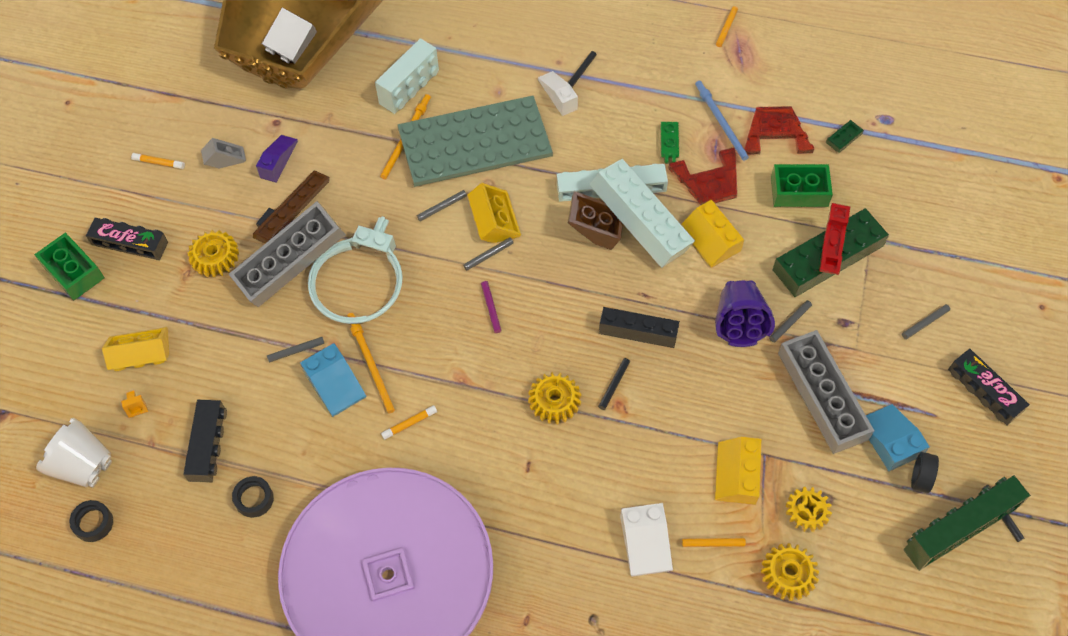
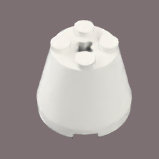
[36,418,112,488]

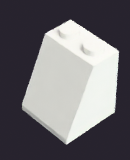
[262,8,317,64]

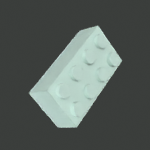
[375,38,439,114]

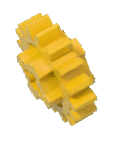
[785,487,832,532]

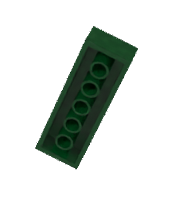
[772,208,889,297]
[904,475,1031,571]

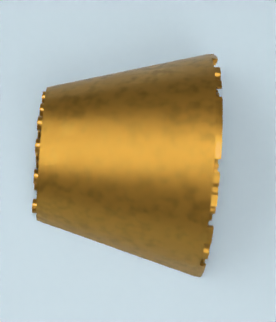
[214,0,383,89]

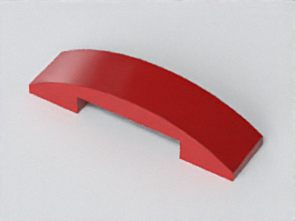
[820,203,851,275]

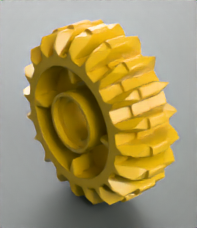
[187,230,239,278]
[528,372,581,425]
[761,543,819,601]

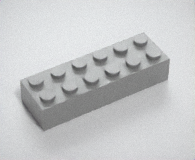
[229,201,346,307]
[778,330,874,454]

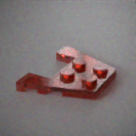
[744,106,814,155]
[668,147,737,205]

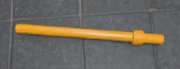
[380,94,431,180]
[347,313,395,414]

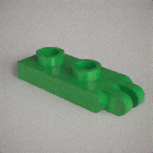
[660,122,679,164]

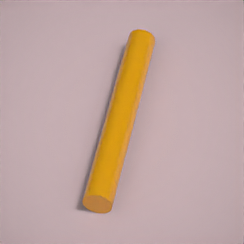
[716,6,738,47]
[682,538,746,547]

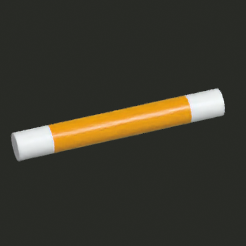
[131,153,185,169]
[381,405,437,440]

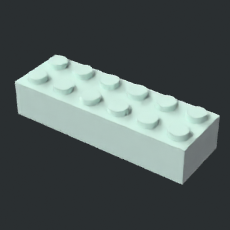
[590,158,695,268]

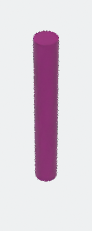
[481,281,502,333]

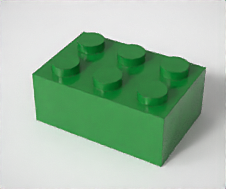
[771,164,833,207]
[34,232,105,301]

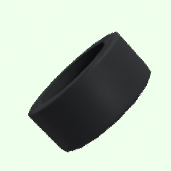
[911,452,939,493]
[232,476,274,518]
[69,500,113,542]

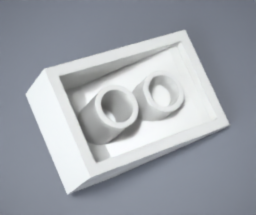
[620,503,673,577]

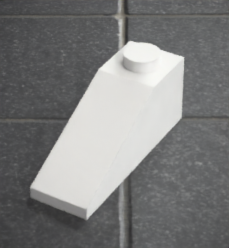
[538,71,578,116]

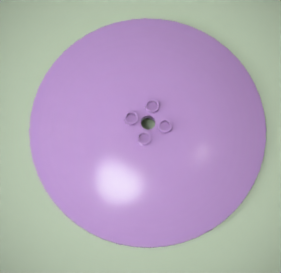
[278,468,493,636]

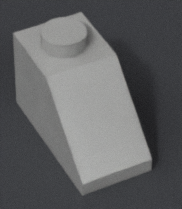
[201,138,246,169]

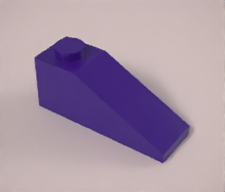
[256,135,298,183]

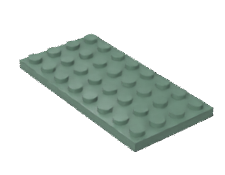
[397,95,553,187]

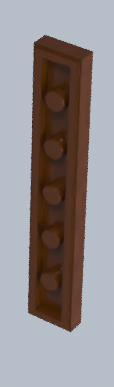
[253,170,330,244]

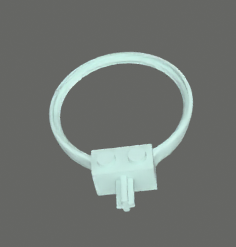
[308,217,403,324]

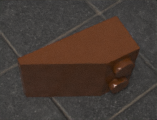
[568,191,623,250]

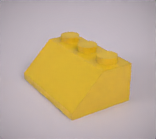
[467,182,521,243]
[681,200,744,268]
[102,327,169,371]
[715,437,762,505]

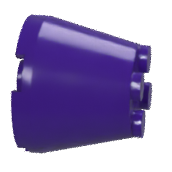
[715,280,775,347]

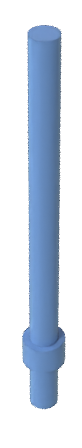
[695,81,749,161]

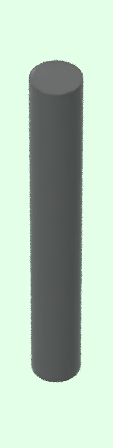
[417,190,467,221]
[463,237,514,271]
[769,300,812,343]
[902,304,951,339]
[267,337,325,363]

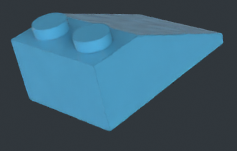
[300,343,367,417]
[866,404,930,471]

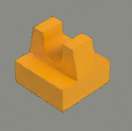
[121,390,148,418]

